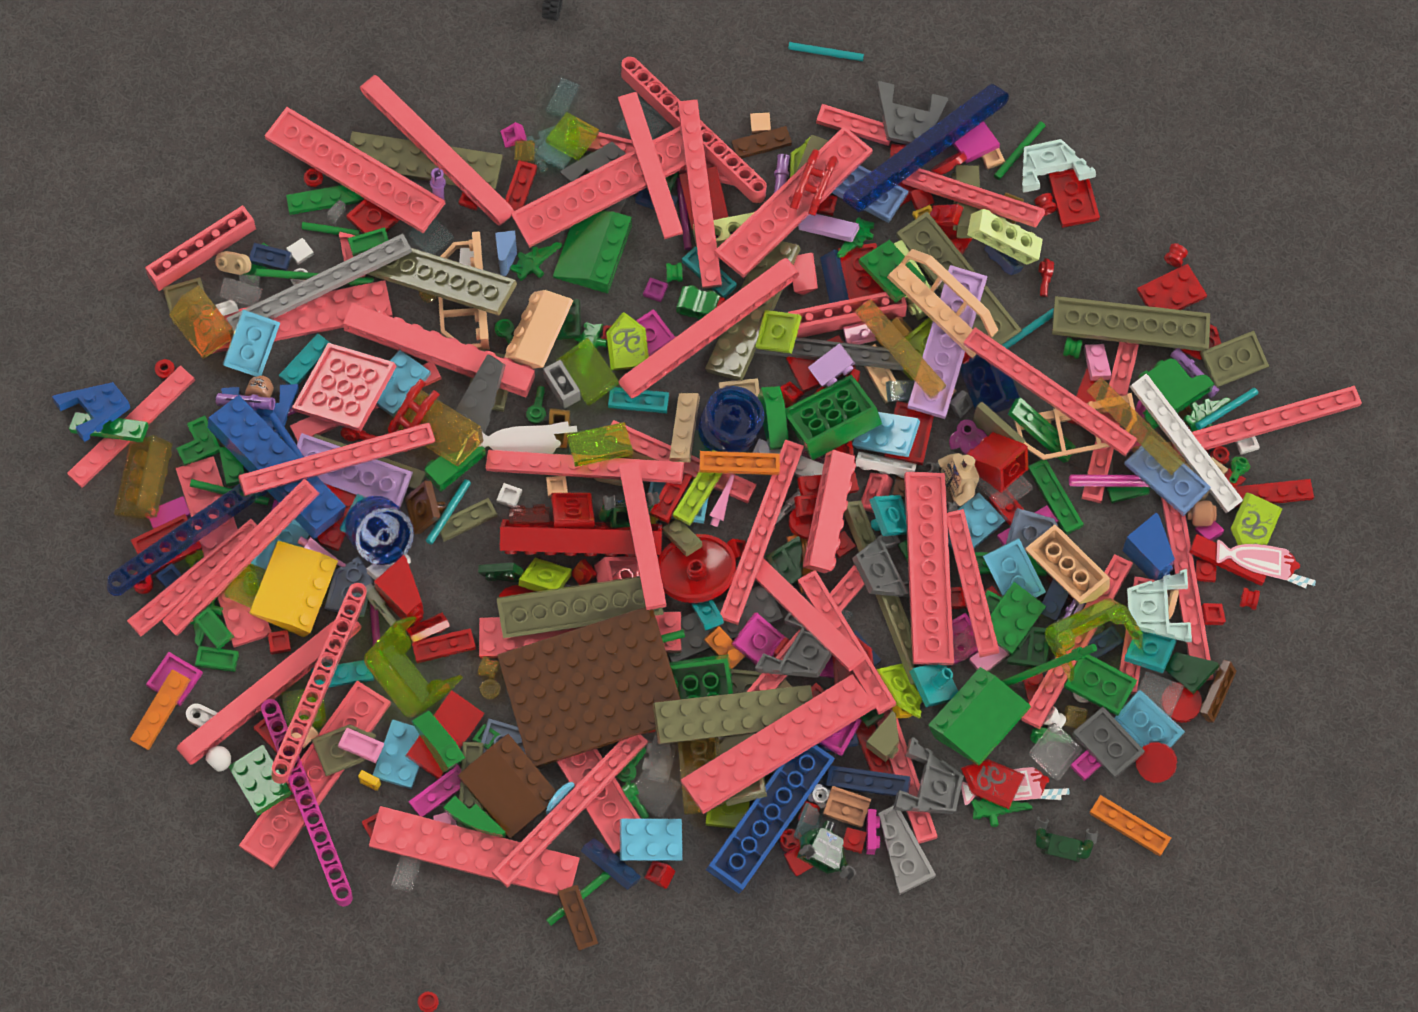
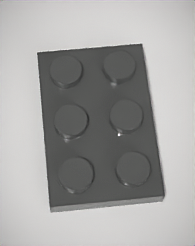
[1072,707,1145,779]

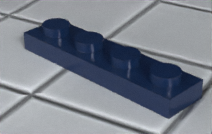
[826,765,911,796]

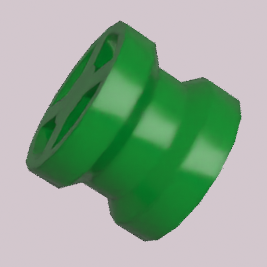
[666,263,683,282]
[1063,337,1083,359]

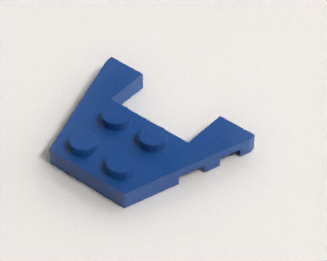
[52,382,130,442]
[221,384,299,437]

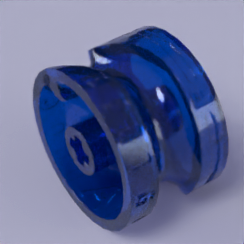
[698,386,764,452]
[345,496,414,565]

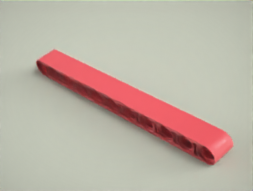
[621,57,767,203]
[360,75,514,226]
[619,258,800,398]
[271,583,367,784]
[177,611,362,765]

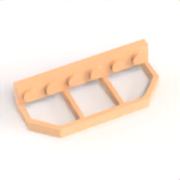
[438,232,490,350]
[887,249,998,358]
[1014,393,1137,460]

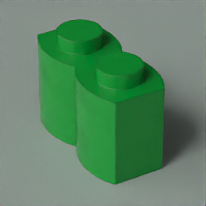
[676,285,720,319]

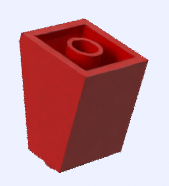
[966,432,1028,493]
[374,555,424,627]

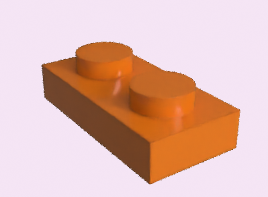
[703,626,745,669]

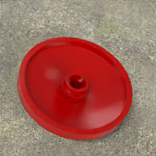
[658,534,737,603]

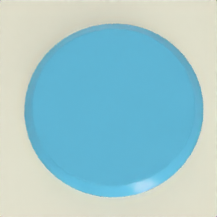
[546,782,575,815]

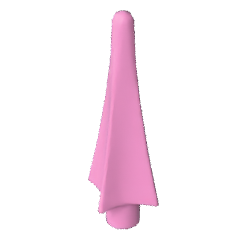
[710,474,734,527]
[297,536,346,567]

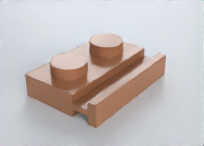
[823,786,871,828]

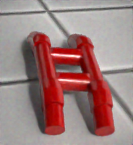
[790,149,838,216]
[388,379,440,452]

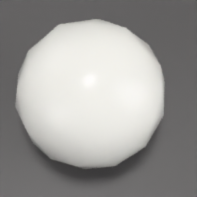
[206,746,231,772]

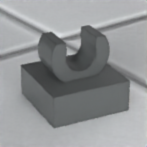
[949,390,973,418]

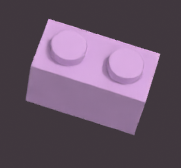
[808,344,855,387]

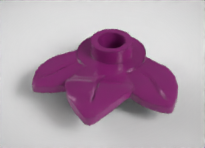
[949,420,987,455]

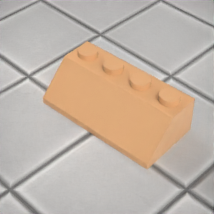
[505,290,573,369]
[1025,525,1110,604]

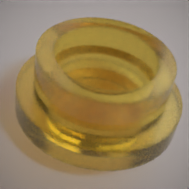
[480,679,500,699]

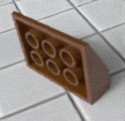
[458,734,556,839]

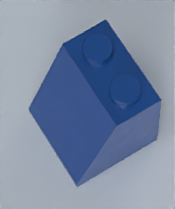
[1122,513,1175,581]

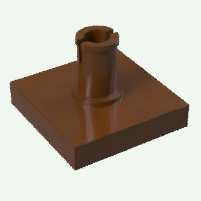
[405,481,446,534]

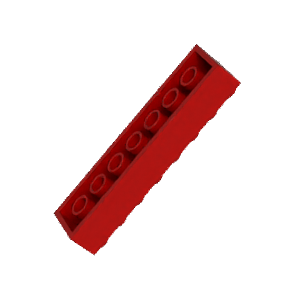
[500,519,662,557]

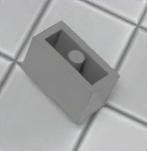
[543,360,581,409]

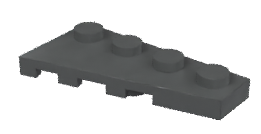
[449,354,506,439]

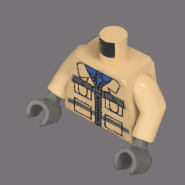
[924,453,979,513]

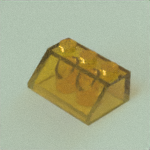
[169,285,234,359]

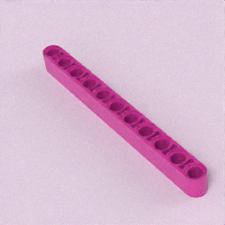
[261,699,353,907]

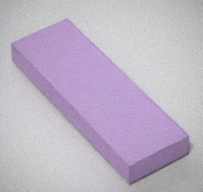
[798,214,859,242]

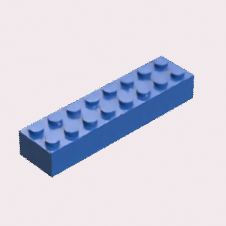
[207,395,346,539]
[705,745,835,894]

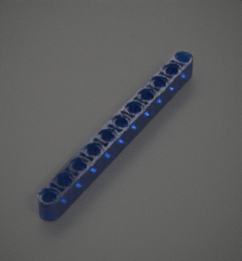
[843,84,1009,212]
[107,484,268,596]

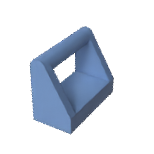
[495,231,517,276]

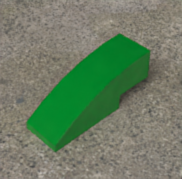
[443,796,506,838]

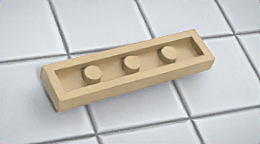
[669,393,700,462]

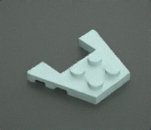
[1022,139,1096,193]
[1127,569,1192,642]

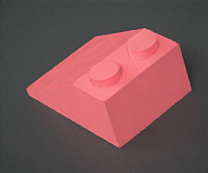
[594,556,665,594]

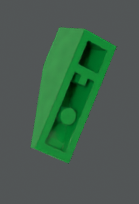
[756,386,788,450]
[424,446,486,492]
[411,711,465,773]

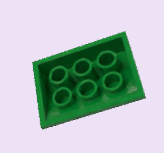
[553,211,632,294]
[785,374,882,460]
[670,654,734,699]
[928,667,1031,765]

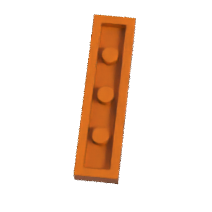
[699,451,780,475]
[130,669,191,750]
[1089,795,1171,856]

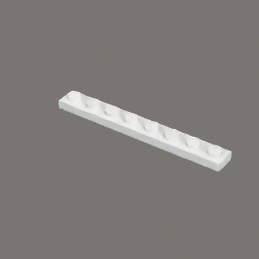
[1129,374,1243,513]

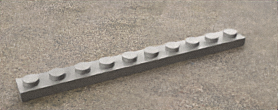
[227,234,412,332]

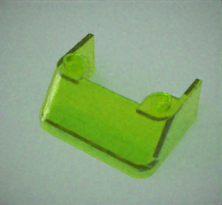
[1045,598,1143,682]
[364,616,463,717]

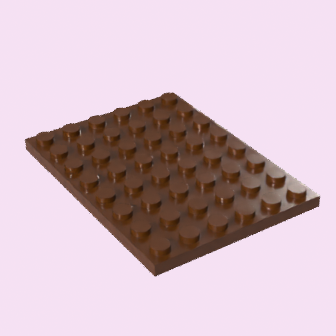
[497,607,681,768]

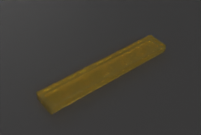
[855,299,946,399]
[1087,377,1186,475]

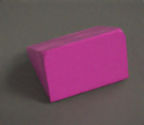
[500,122,528,148]
[1195,521,1224,541]

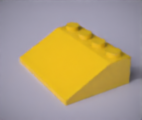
[249,541,338,637]

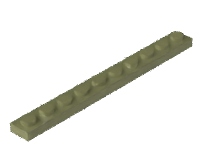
[844,501,925,685]

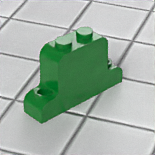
[1138,359,1214,432]

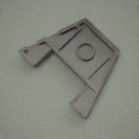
[876,81,948,148]
[560,142,628,214]
[852,535,910,598]
[755,613,832,678]
[893,737,964,814]

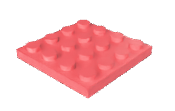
[292,343,397,432]

